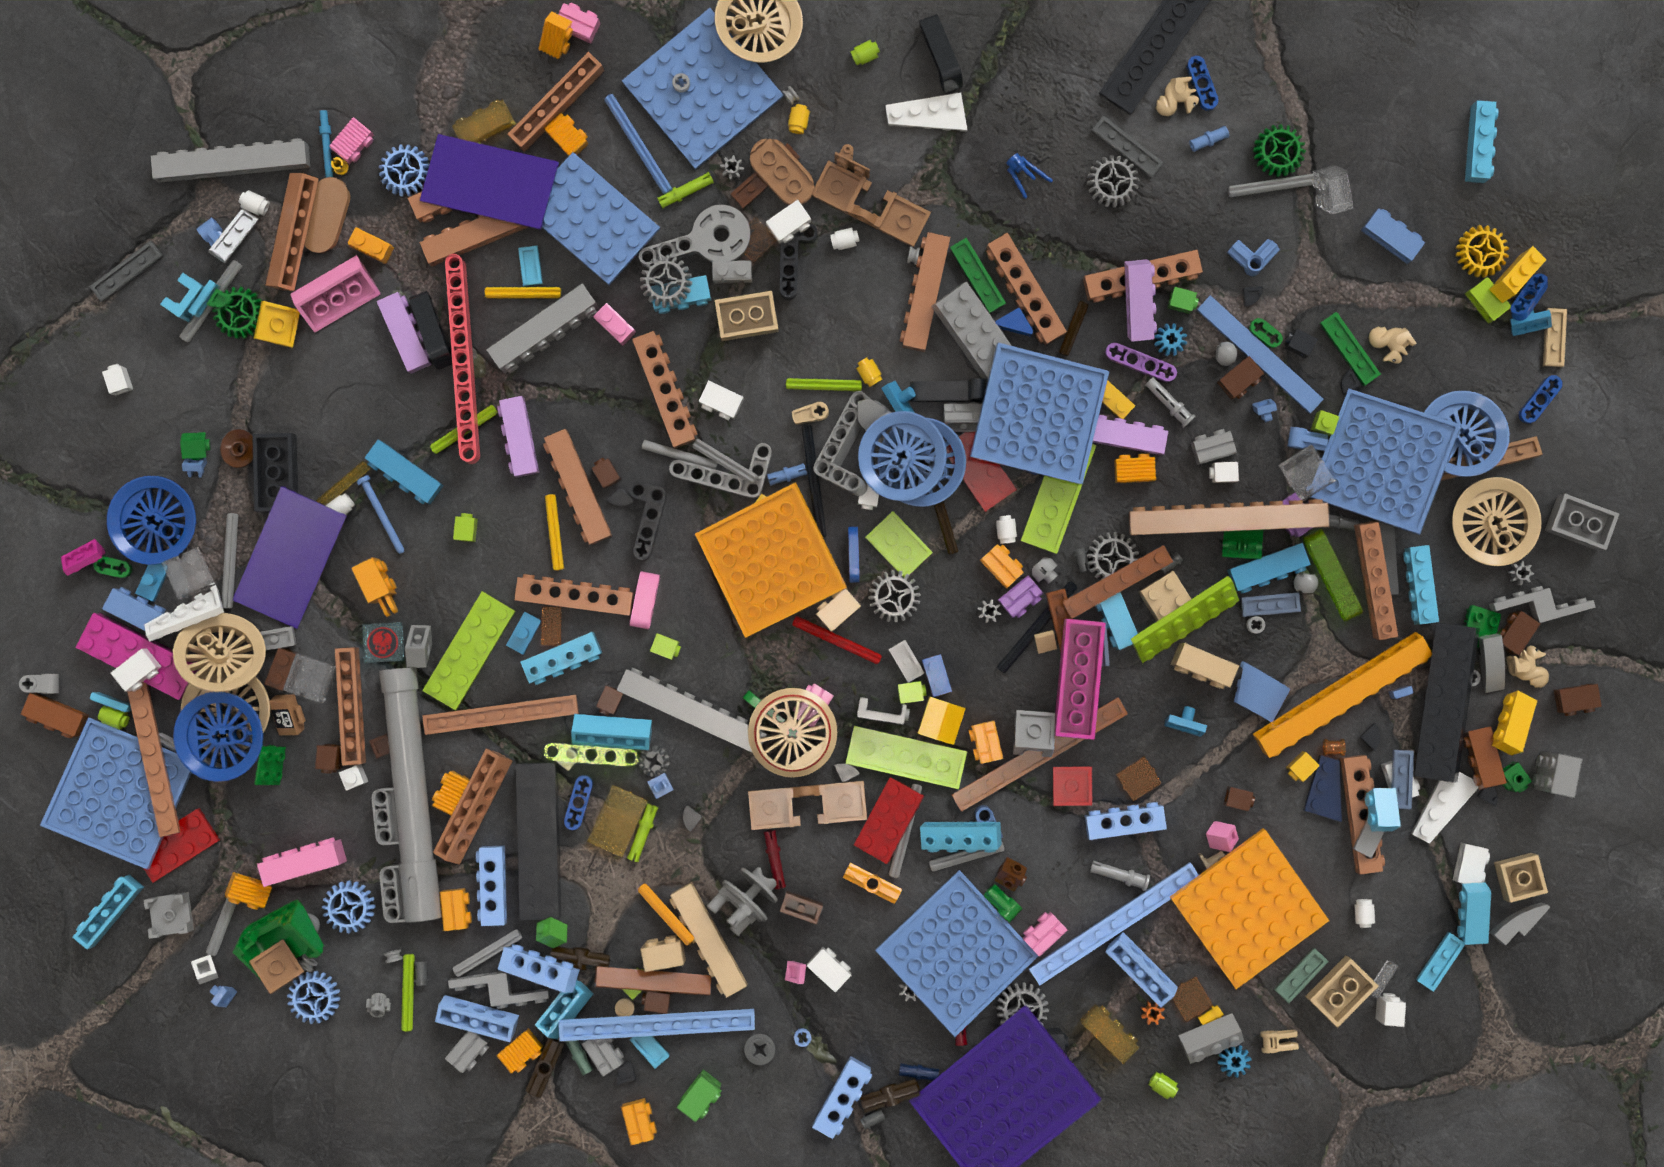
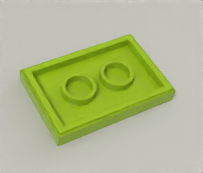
[865,511,933,578]

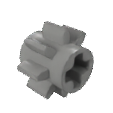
[720,155,744,181]
[1508,561,1534,585]
[977,599,1001,623]
[899,984,916,1002]
[366,993,391,1017]

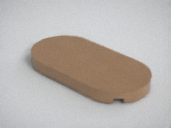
[750,139,814,205]
[304,177,350,254]

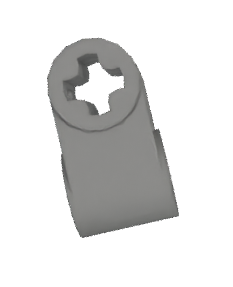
[19,674,59,694]

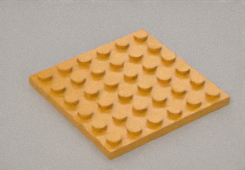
[695,483,847,638]
[1170,828,1329,989]

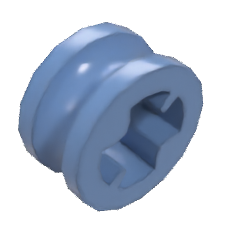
[794,1028,811,1047]

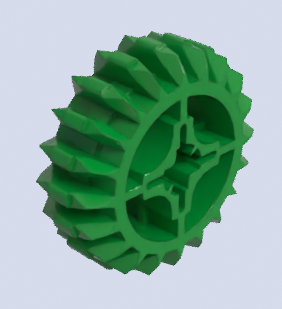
[1253,124,1306,177]
[212,287,263,339]

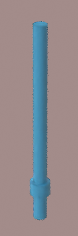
[319,110,333,178]

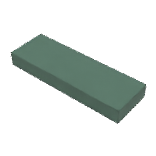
[1274,947,1329,1003]

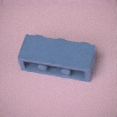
[1361,208,1425,264]
[102,587,166,631]

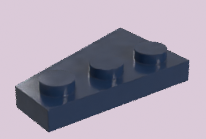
[1303,755,1342,822]

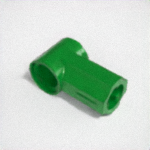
[983,883,1023,923]

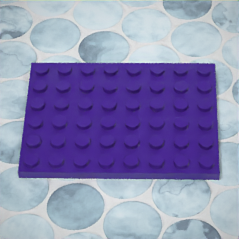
[909,1005,1102,1167]

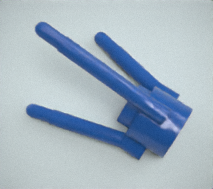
[1006,153,1053,199]

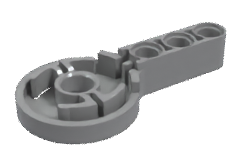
[639,205,750,267]

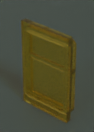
[587,785,648,857]

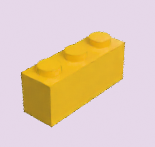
[1489,246,1546,303]
[1492,691,1537,756]

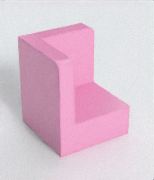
[1206,821,1239,852]

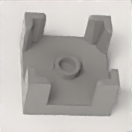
[1013,710,1055,757]
[144,892,194,939]

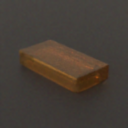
[541,607,562,645]

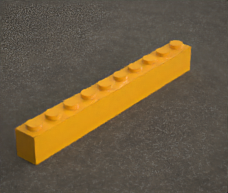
[1253,632,1432,758]

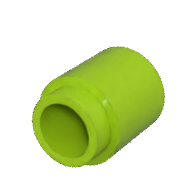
[850,40,880,65]
[98,706,129,730]
[1148,1072,1179,1099]

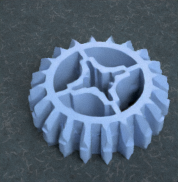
[379,144,430,197]
[322,880,375,934]
[287,971,341,1024]

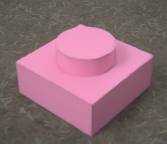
[785,961,806,984]

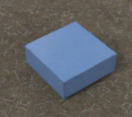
[1389,686,1414,699]

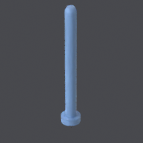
[356,475,404,554]

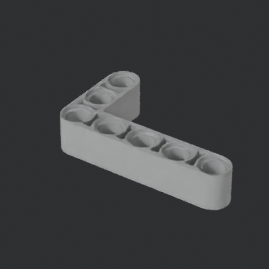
[814,391,871,496]
[669,443,772,499]

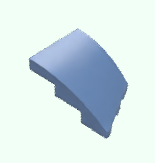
[1234,661,1290,722]

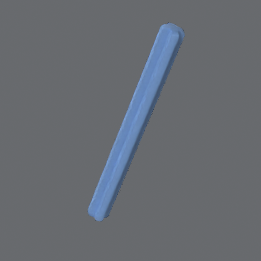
[604,94,672,194]

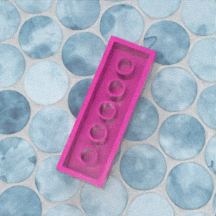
[75,613,201,700]
[1055,619,1106,740]

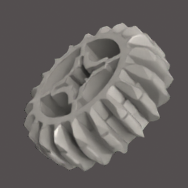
[1087,155,1139,208]
[640,255,692,308]
[1087,532,1139,580]
[868,570,921,622]
[996,982,1049,1026]

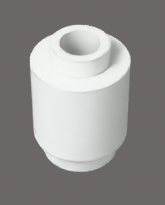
[239,190,270,216]
[830,227,859,250]
[326,493,355,515]
[996,515,1017,544]
[1354,899,1375,928]

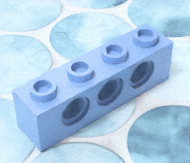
[1084,802,1167,840]
[476,846,507,926]
[1106,932,1178,1007]
[498,944,579,993]
[435,995,519,1042]
[812,1056,872,1139]

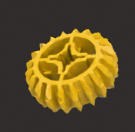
[1455,225,1509,278]

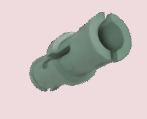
[565,1040,593,1075]

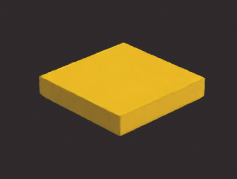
[254,301,300,348]

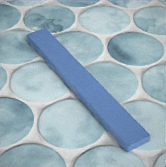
[1197,295,1323,414]

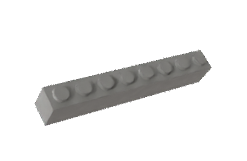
[151,139,311,182]
[617,667,768,753]

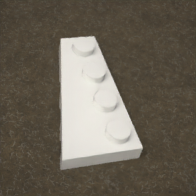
[885,93,967,132]
[144,585,224,642]
[1411,772,1479,843]

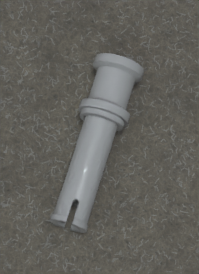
[1145,377,1195,428]
[1090,860,1150,891]

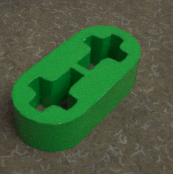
[1249,318,1283,348]
[94,557,132,578]

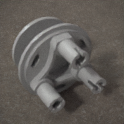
[707,867,778,936]

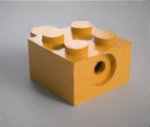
[352,558,398,617]

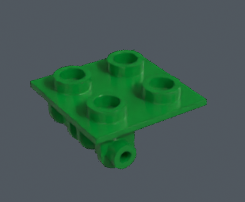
[1222,529,1263,559]
[1464,605,1502,648]
[254,745,286,785]

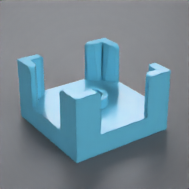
[160,273,205,322]

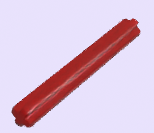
[792,616,882,664]

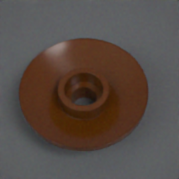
[220,429,253,468]

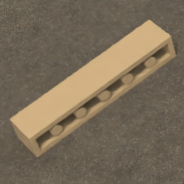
[669,882,748,998]

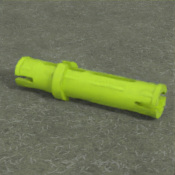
[657,172,714,209]
[627,803,658,862]

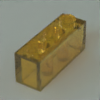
[452,100,516,143]
[1080,1004,1139,1064]

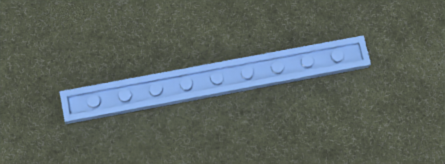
[1029,862,1199,985]
[559,1009,755,1041]

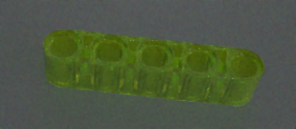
[1303,529,1363,622]
[543,743,639,767]

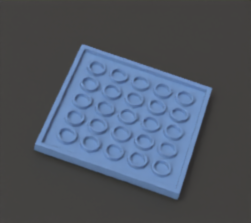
[622,8,784,170]
[970,343,1109,485]
[1308,389,1461,535]
[40,717,192,869]
[875,870,1038,1037]

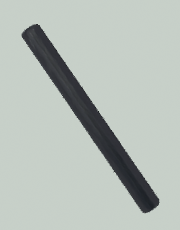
[801,424,827,538]
[997,581,1077,673]

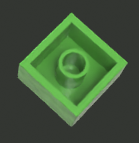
[677,1069,722,1122]

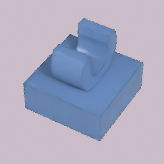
[1252,399,1277,422]
[182,458,207,478]
[648,773,674,799]
[210,985,237,1007]

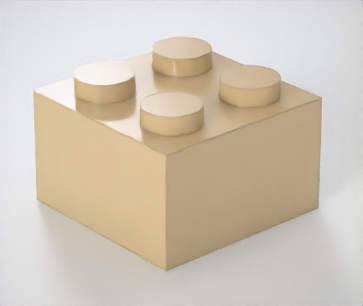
[1138,571,1191,622]
[816,588,861,632]
[1494,853,1548,902]
[641,935,686,972]

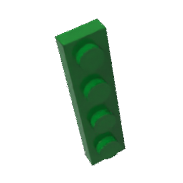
[950,238,1006,314]
[1319,312,1381,386]

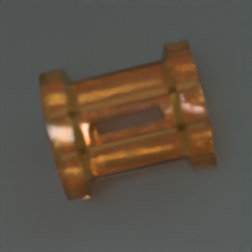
[1323,739,1346,756]

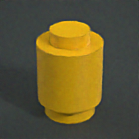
[788,104,810,134]
[856,358,883,387]

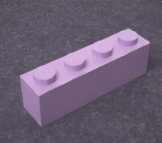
[1124,259,1157,342]
[376,292,432,374]
[497,396,539,477]
[1093,415,1168,455]

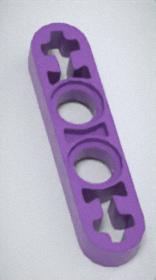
[1105,343,1177,382]

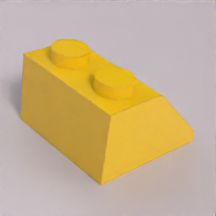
[917,696,966,745]

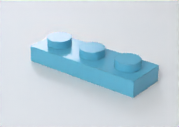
[1416,932,1465,992]

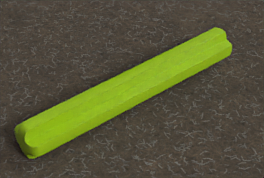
[786,378,862,391]
[430,405,498,454]
[401,954,415,1032]

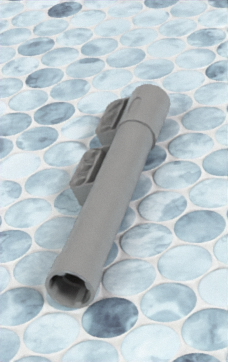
[372,667,442,923]

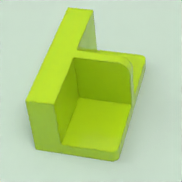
[1465,277,1511,324]

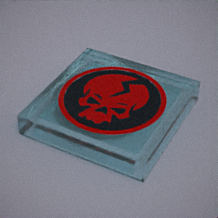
[362,622,404,663]

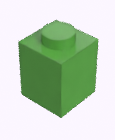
[1167,287,1199,314]
[536,917,567,948]

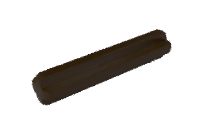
[1059,301,1089,356]
[934,501,958,555]

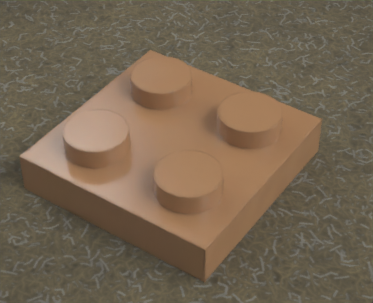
[249,940,304,994]

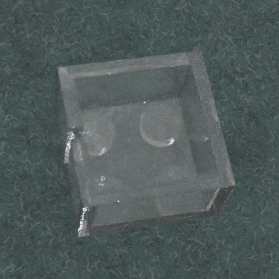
[1312,165,1354,215]
[1279,444,1336,501]
[162,547,216,600]
[283,653,336,703]

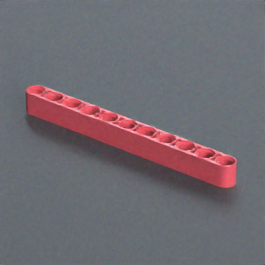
[445,254,480,464]

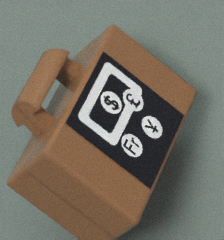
[270,694,306,736]

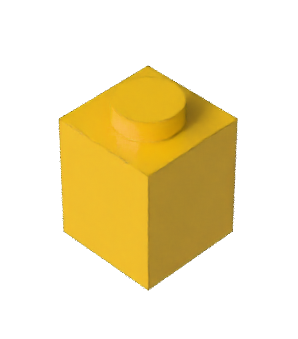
[1286,751,1320,782]

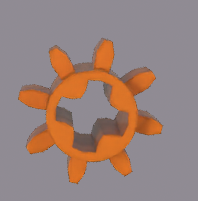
[1141,1001,1165,1025]

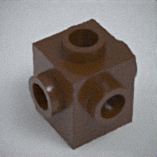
[994,857,1027,892]

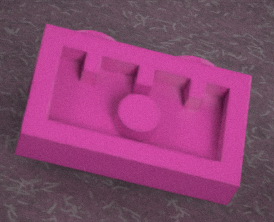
[61,539,105,576]

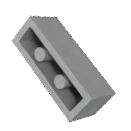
[1178,1013,1244,1064]

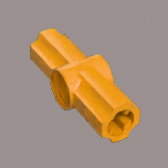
[843,862,902,904]

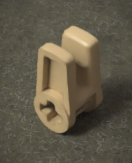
[792,402,829,425]
[1260,1030,1299,1053]

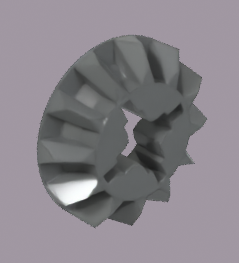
[638,746,669,777]
[744,1034,775,1065]

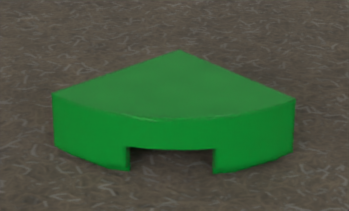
[206,288,234,308]

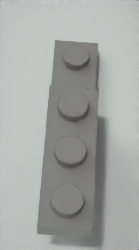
[1489,586,1595,623]
[448,971,551,1009]

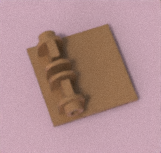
[835,144,870,179]

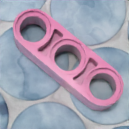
[630,571,660,630]

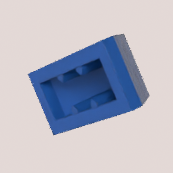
[995,308,1033,337]

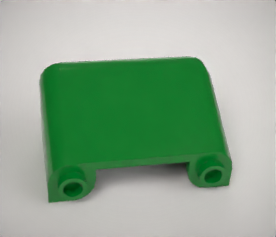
[232,900,324,980]

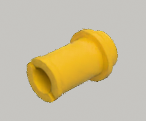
[331,157,349,175]
[1198,1005,1224,1025]

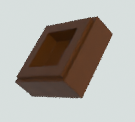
[369,733,389,759]

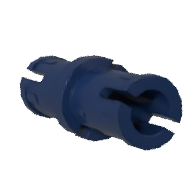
[899,1063,939,1081]

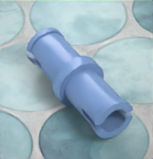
[1189,126,1229,152]
[767,463,807,486]

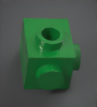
[180,432,211,460]
[1503,761,1532,793]

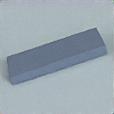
[1241,593,1301,617]
[1391,750,1414,809]

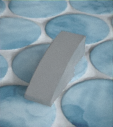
[1478,634,1505,693]
[1489,902,1550,945]

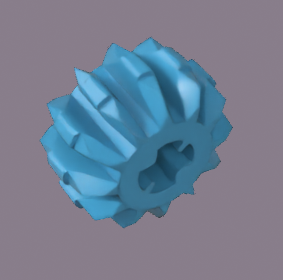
[1154,324,1187,356]
[1217,1045,1251,1078]

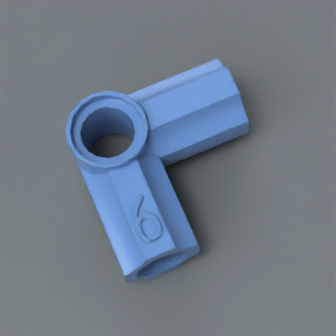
[1227,239,1280,276]

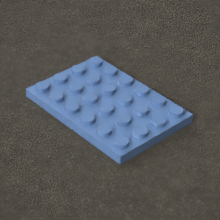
[542,152,660,285]

